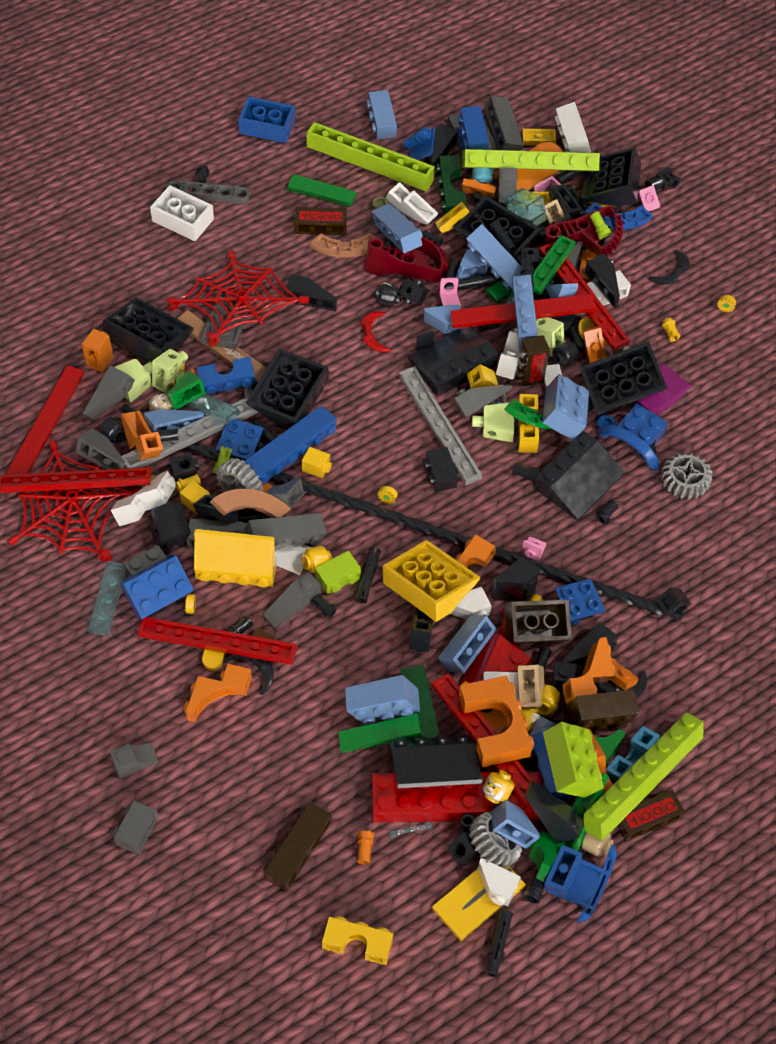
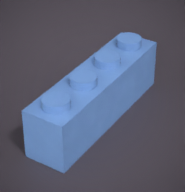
[372,203,423,253]
[466,224,522,291]
[513,275,538,349]

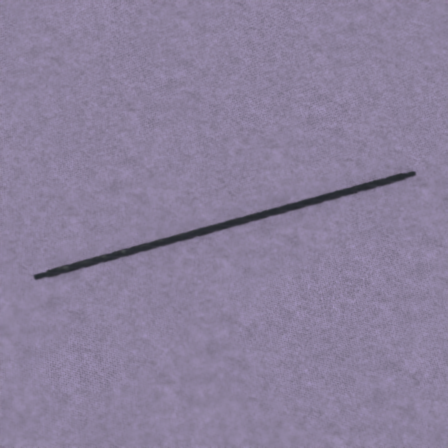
[115,416,683,621]

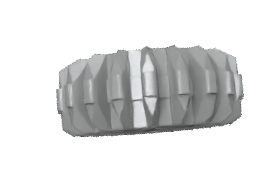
[661,451,712,500]
[216,458,264,492]
[469,811,522,868]

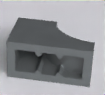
[266,478,304,509]
[110,742,159,779]

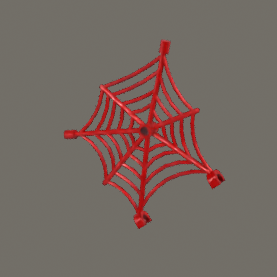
[166,250,309,347]
[7,440,141,563]

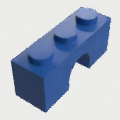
[197,356,257,395]

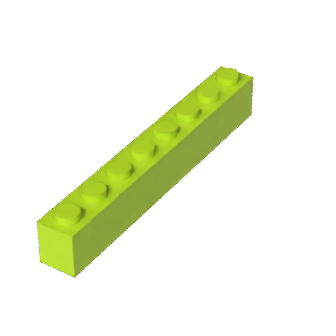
[307,122,435,192]
[462,149,600,172]
[584,712,703,841]

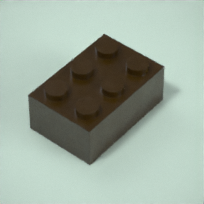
[504,600,572,644]
[564,689,640,732]

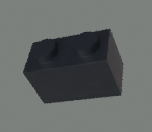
[423,447,458,492]

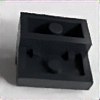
[548,184,588,220]
[193,491,243,523]
[149,502,191,556]

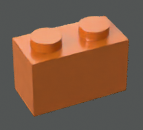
[82,329,114,373]

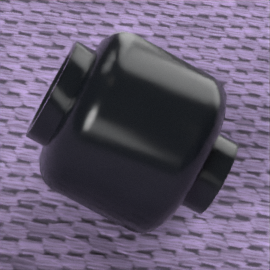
[374,282,401,308]
[552,340,579,367]
[99,417,126,444]

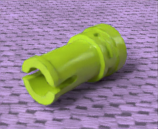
[590,212,612,239]
[213,446,232,474]

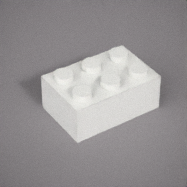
[555,102,591,153]
[150,185,214,241]

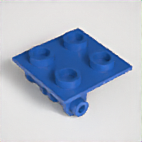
[403,127,435,161]
[216,417,264,460]
[555,578,606,625]

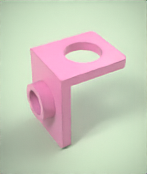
[534,176,561,192]
[638,185,660,211]
[439,278,461,307]
[521,537,546,561]

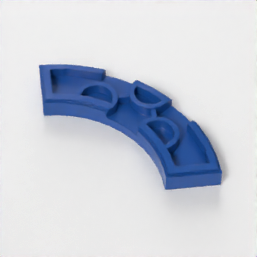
[583,202,654,230]

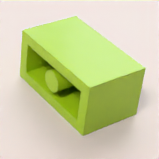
[315,551,361,595]

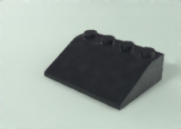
[582,147,641,207]
[454,195,540,260]
[102,297,194,363]
[407,327,499,397]
[580,341,668,415]
[246,348,329,430]
[534,431,625,521]
[388,734,483,788]

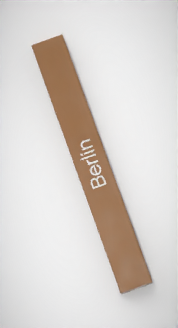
[177,310,267,383]

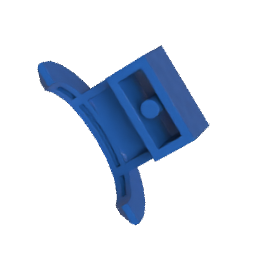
[597,404,668,470]
[545,844,617,923]

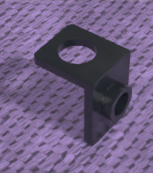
[416,330,434,351]

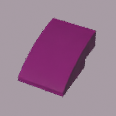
[632,364,691,416]

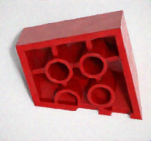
[460,634,531,710]

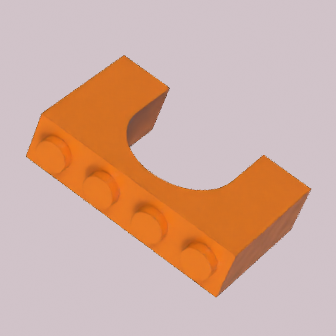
[458,675,534,767]

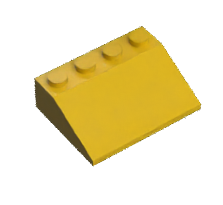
[194,529,277,588]
[383,540,480,622]

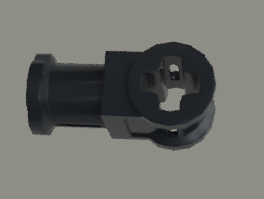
[645,167,681,191]

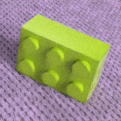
[543,722,604,798]

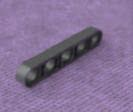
[167,180,249,204]

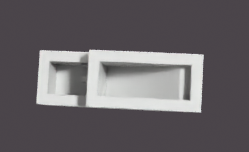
[386,182,438,225]

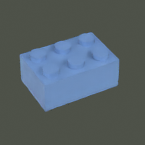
[542,374,589,440]
[345,675,420,725]

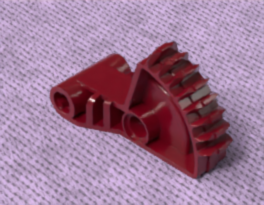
[544,205,623,257]
[363,237,448,283]

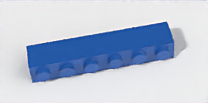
[245,406,337,485]

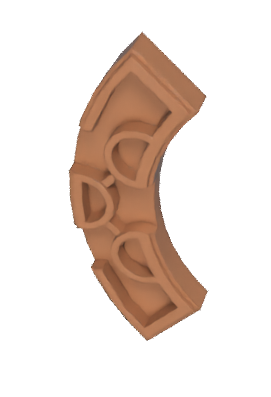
[309,232,376,258]
[210,489,291,518]

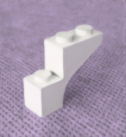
[496,328,520,379]
[111,471,176,526]

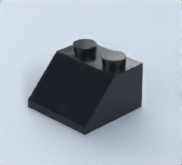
[491,556,539,602]

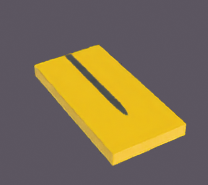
[432,866,526,941]

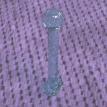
[389,822,432,838]

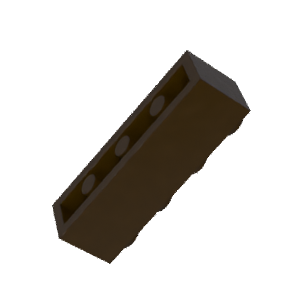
[263,802,332,892]

